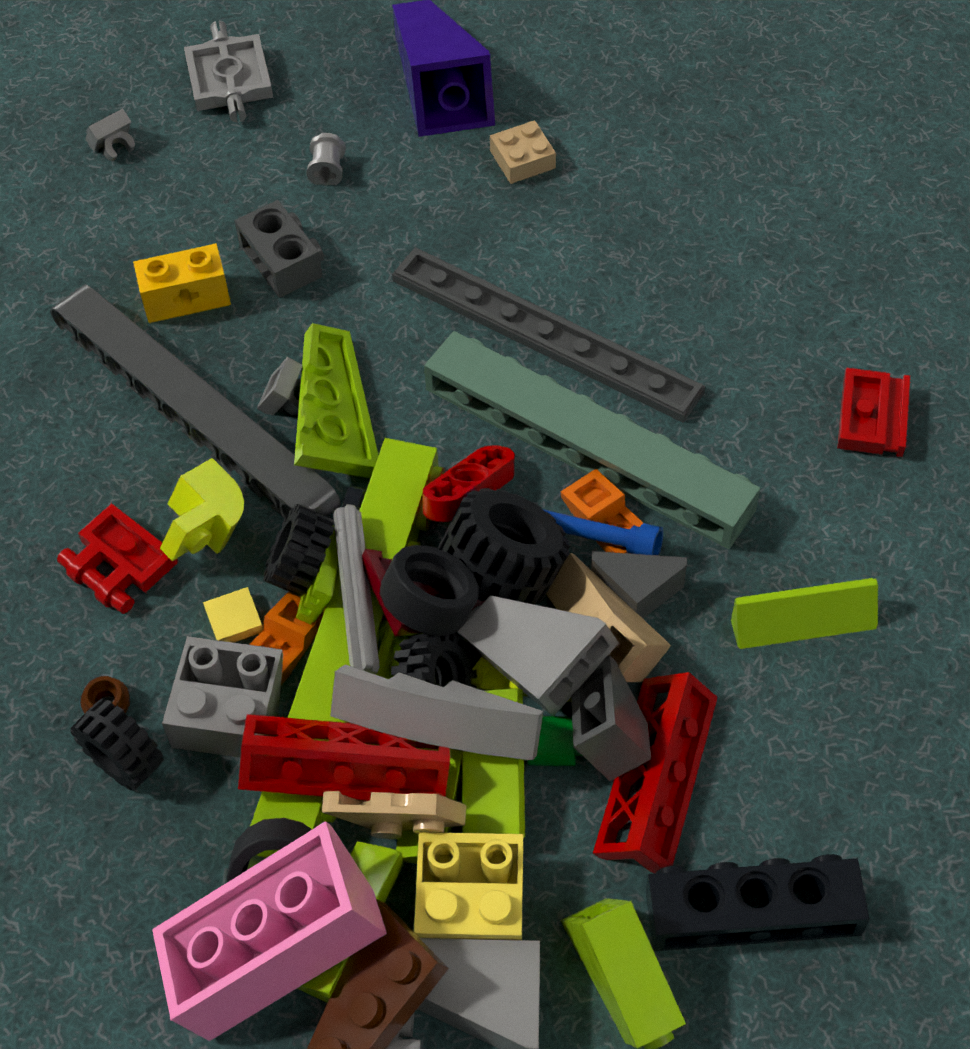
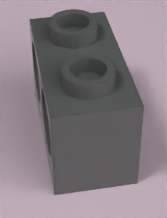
[234,200,324,298]

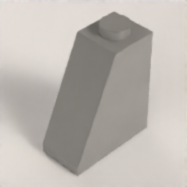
[458,595,619,717]
[417,938,540,1049]

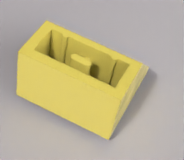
[414,832,523,940]

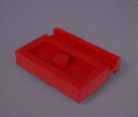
[837,368,910,457]

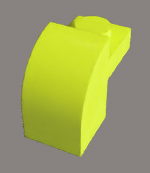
[160,458,244,561]

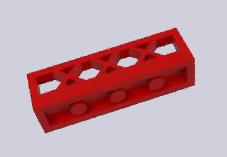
[593,672,718,873]
[238,714,450,800]

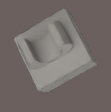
[85,109,135,161]
[257,357,303,415]

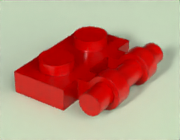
[57,503,178,614]

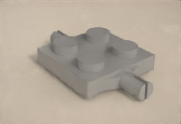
[184,21,273,122]

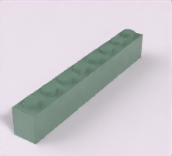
[424,331,760,549]

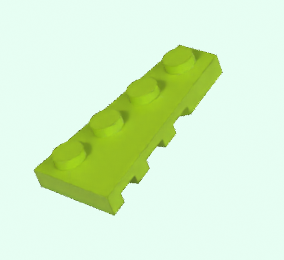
[294,323,379,478]

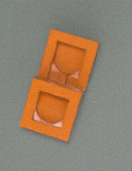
[560,469,643,554]
[249,591,326,685]

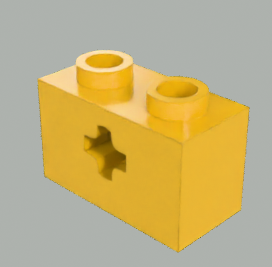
[133,243,231,323]

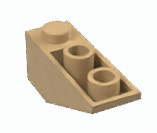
[547,553,671,682]

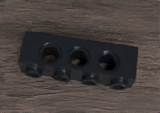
[646,854,870,951]

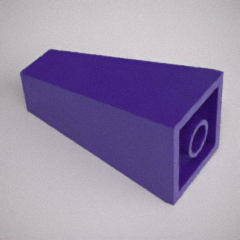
[392,0,495,137]

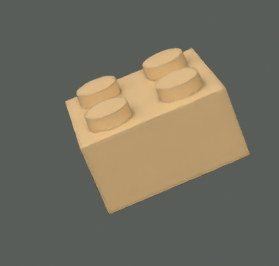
[490,120,556,184]

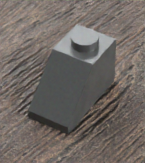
[571,655,651,781]

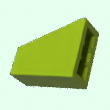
[560,898,686,1049]

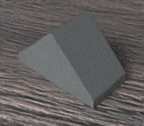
[591,551,687,618]

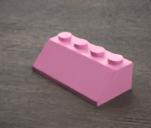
[152,821,387,1041]

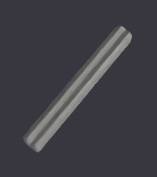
[333,505,380,674]

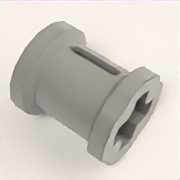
[306,133,346,185]

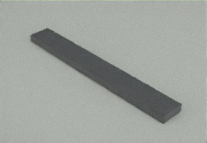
[392,247,706,423]

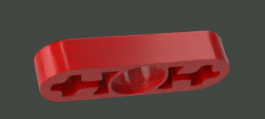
[423,445,515,522]

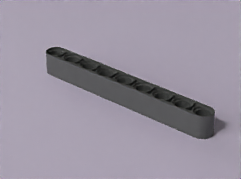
[50,284,341,519]

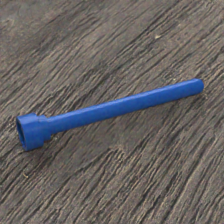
[543,509,663,555]

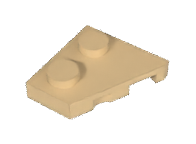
[322,791,466,839]

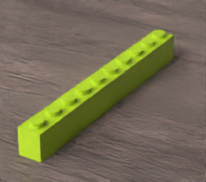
[247,438,445,869]

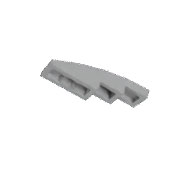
[330,664,543,760]

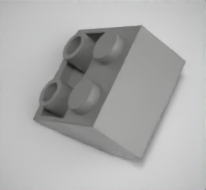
[162,636,283,758]

